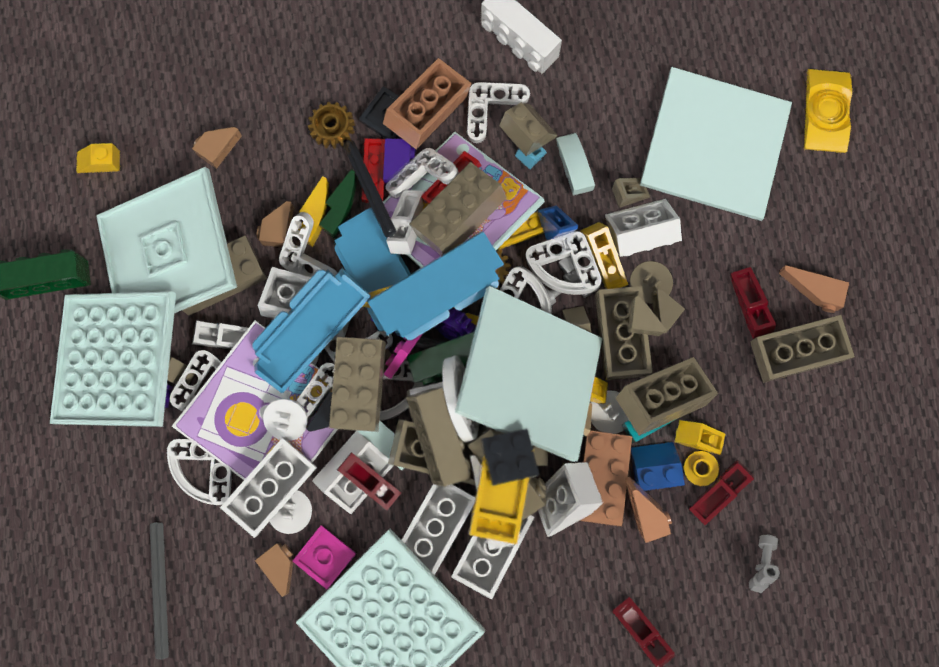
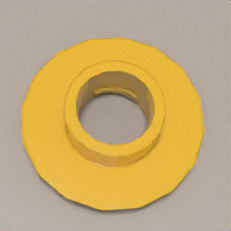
[684,451,719,486]

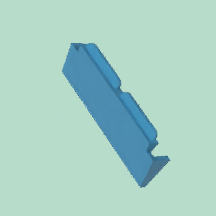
[335,208,411,336]
[367,231,504,340]
[252,268,371,394]

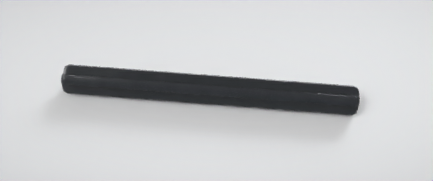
[343,140,397,238]

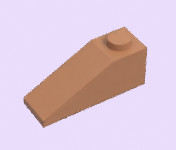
[779,265,849,313]
[625,477,672,543]

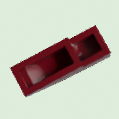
[730,267,776,339]
[337,452,401,510]
[689,460,754,525]
[612,597,675,667]

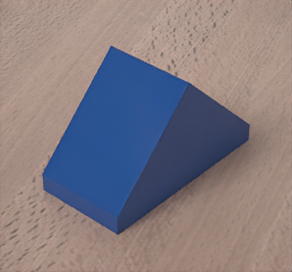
[538,205,578,241]

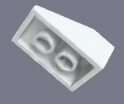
[538,462,603,537]

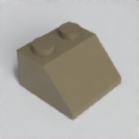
[499,102,557,156]

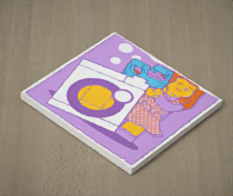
[172,321,338,480]

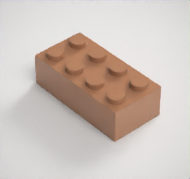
[383,58,472,149]
[579,431,632,526]

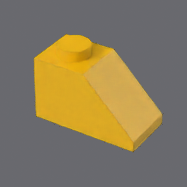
[77,143,120,173]
[675,420,726,455]

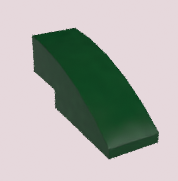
[319,170,357,239]

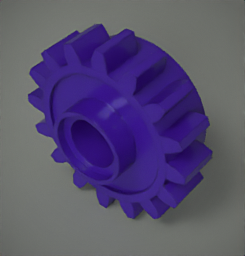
[434,308,476,341]

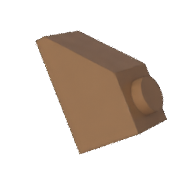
[192,127,242,169]
[257,201,294,247]
[255,543,293,597]

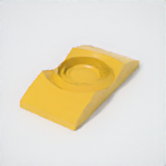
[804,69,852,153]
[469,450,534,545]

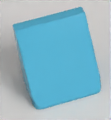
[515,147,547,169]

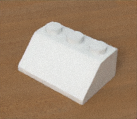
[605,199,682,257]
[312,431,394,514]

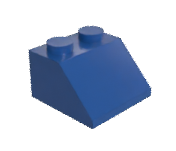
[630,442,685,491]

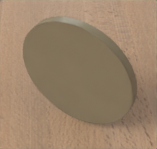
[630,261,673,303]

